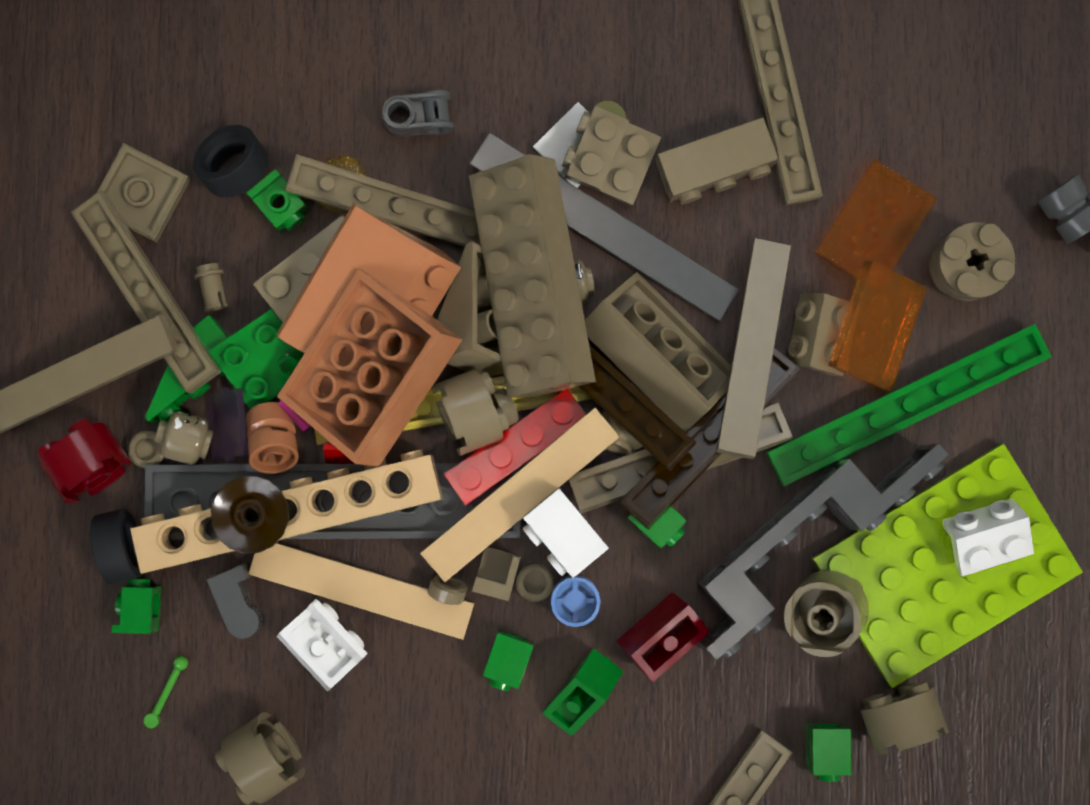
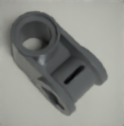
[382,90,455,137]

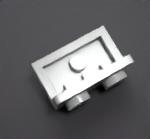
[942,499,1034,576]
[276,599,367,692]

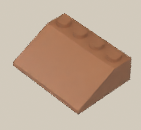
[276,203,461,353]
[277,269,463,467]

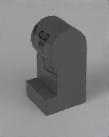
[206,563,264,639]

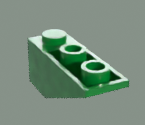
[145,315,230,423]

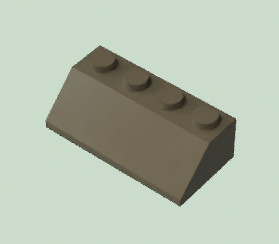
[585,272,731,432]

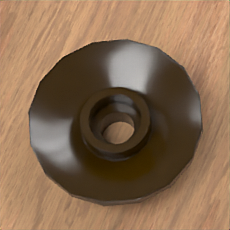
[211,476,289,554]

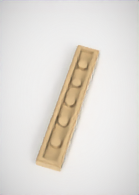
[420,407,620,582]
[249,543,475,640]

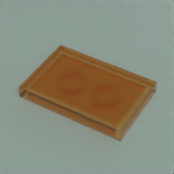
[814,159,937,292]
[828,260,927,392]

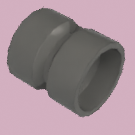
[1037,174,1090,245]

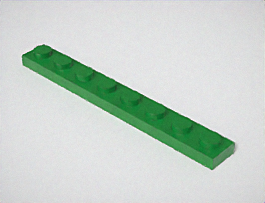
[766,324,1052,486]

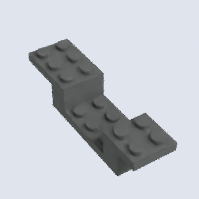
[697,443,949,660]

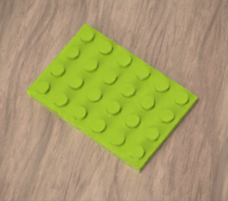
[811,444,1083,688]

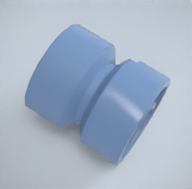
[550,575,601,627]

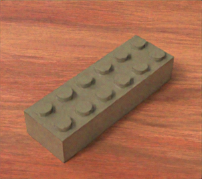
[469,154,596,398]

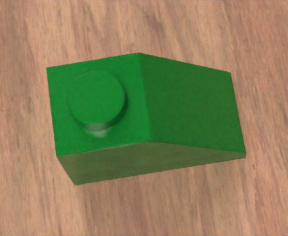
[542,648,624,736]

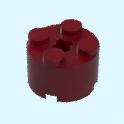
[37,419,132,504]

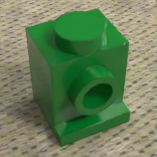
[247,169,309,233]
[112,578,162,634]

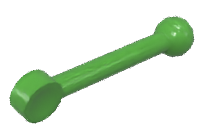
[144,656,188,728]

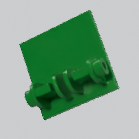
[208,308,305,409]

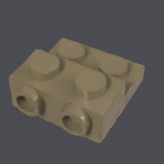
[562,105,661,206]

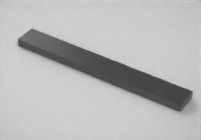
[470,133,739,322]

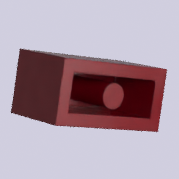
[616,592,710,682]

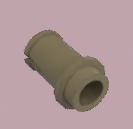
[194,263,228,312]

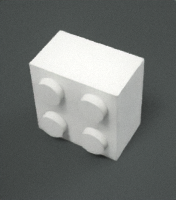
[523,488,609,578]

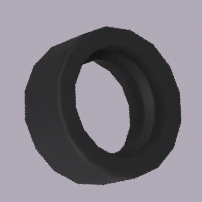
[193,125,269,198]
[90,509,142,585]

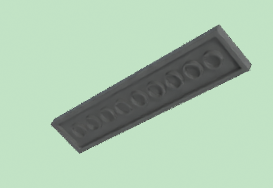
[144,463,521,540]

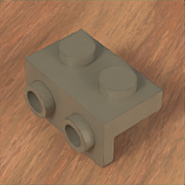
[787,293,858,376]

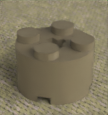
[929,222,1015,301]
[432,369,509,456]
[784,570,869,657]
[860,681,949,755]
[215,712,305,805]

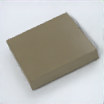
[97,143,191,243]

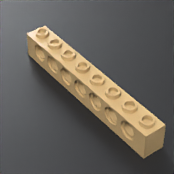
[130,449,443,574]

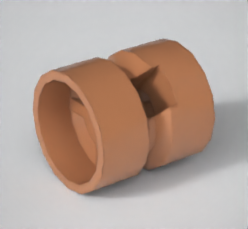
[245,402,299,474]

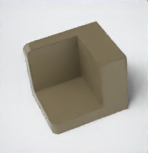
[472,547,521,601]

